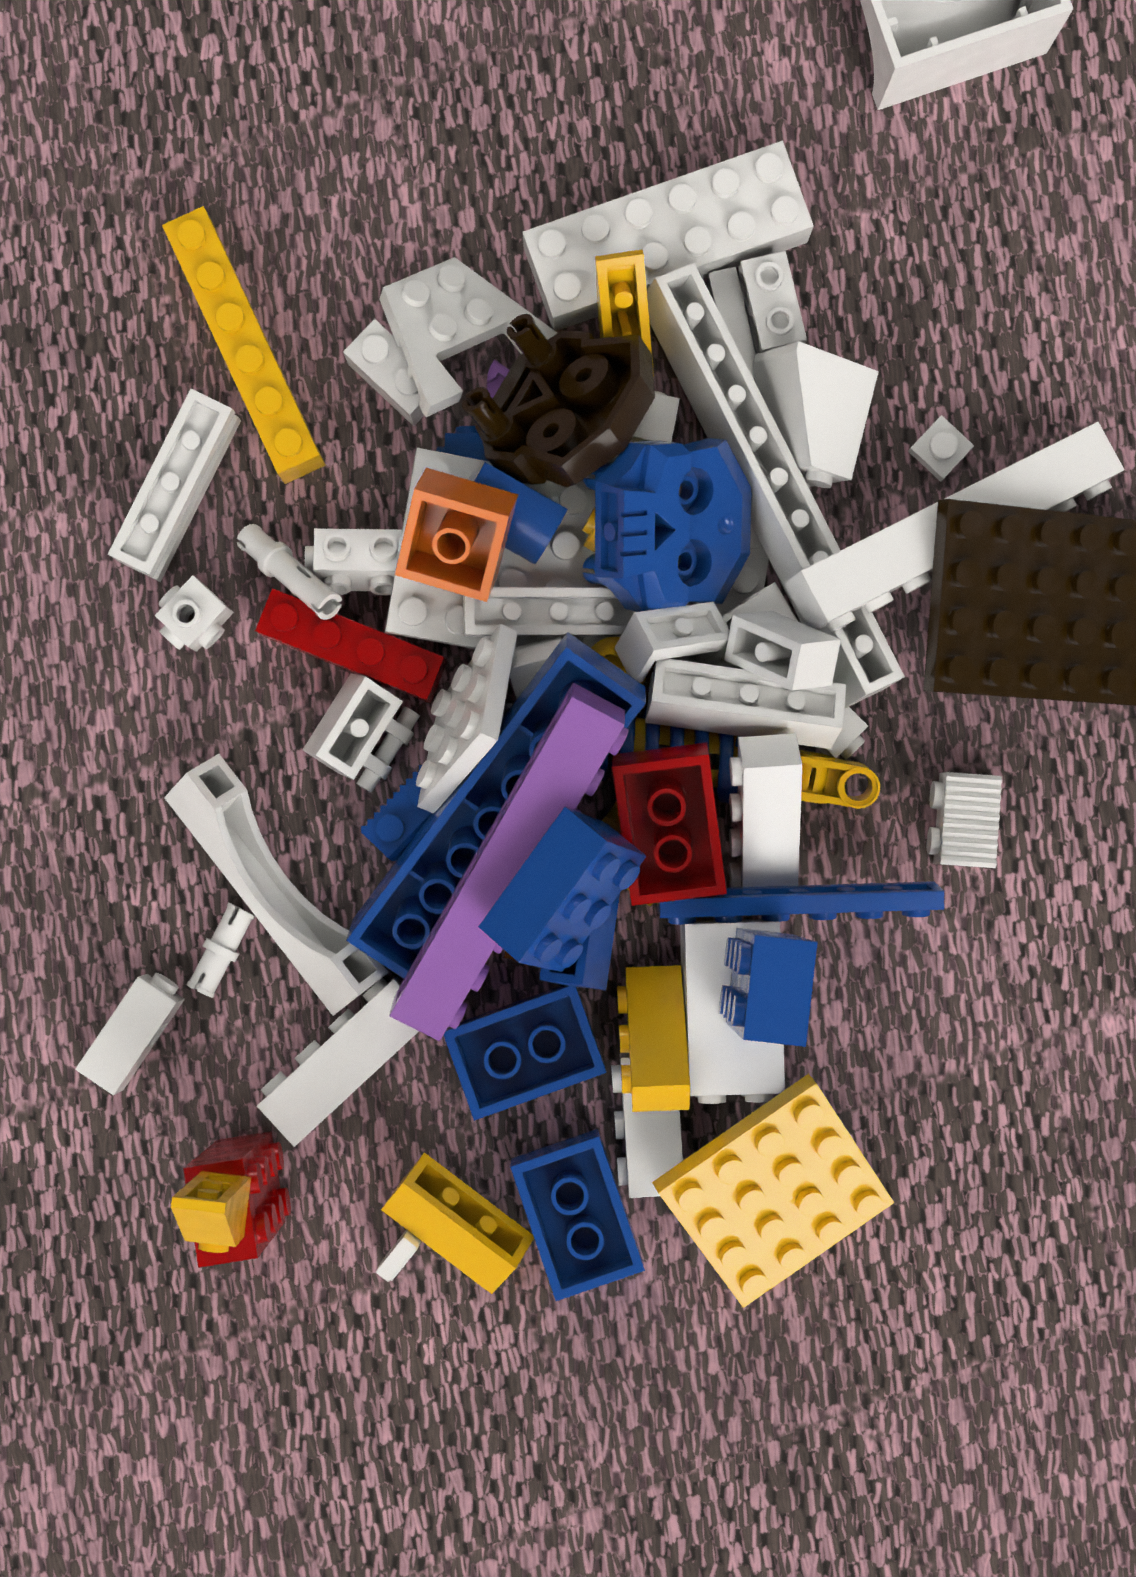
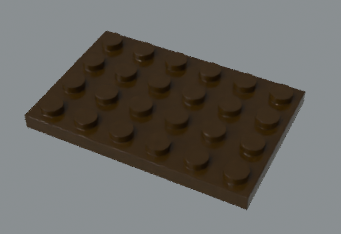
[923,499,1136,706]

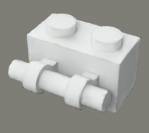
[303,673,420,793]

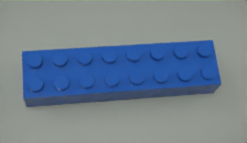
[346,632,646,978]

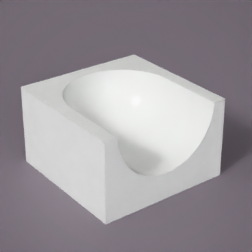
[860,0,1073,110]

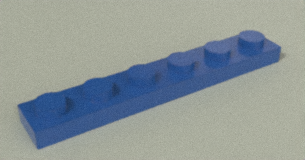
[656,881,944,925]

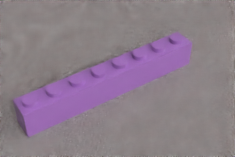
[389,683,629,1041]

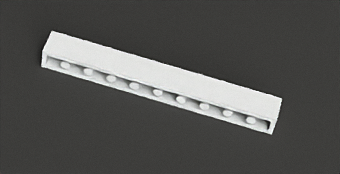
[647,263,905,708]

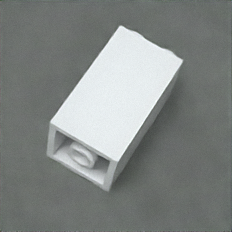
[680,919,785,1104]

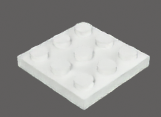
[416,624,518,814]

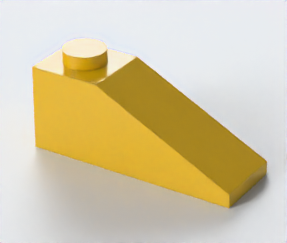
[595,249,654,377]
[171,1171,251,1253]

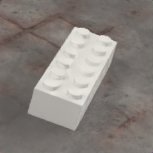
[522,140,814,331]

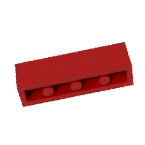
[255,588,447,704]

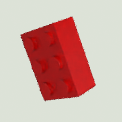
[612,742,727,906]

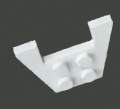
[379,257,557,417]

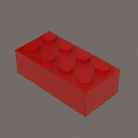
[183,1131,291,1268]

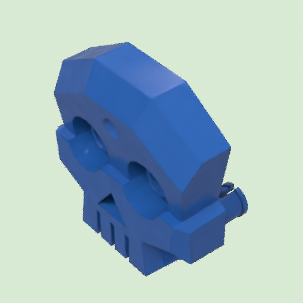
[583,438,752,612]

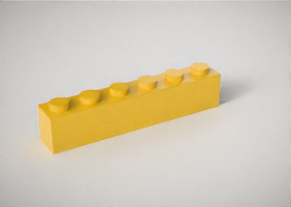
[162,206,326,484]

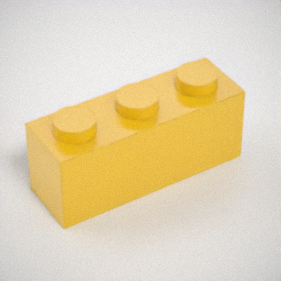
[617,965,690,1112]
[381,1152,534,1294]

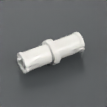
[186,903,255,998]

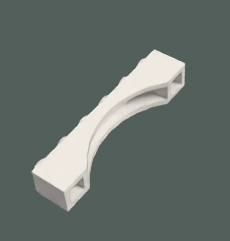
[164,754,389,1016]

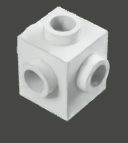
[155,575,234,652]

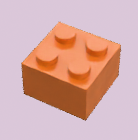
[395,468,518,602]

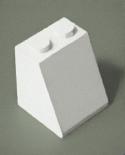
[753,341,879,489]

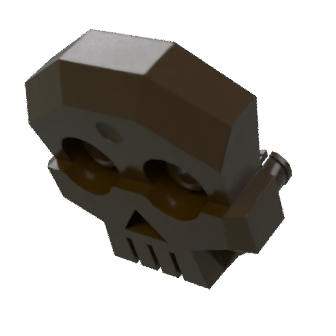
[462,314,655,488]

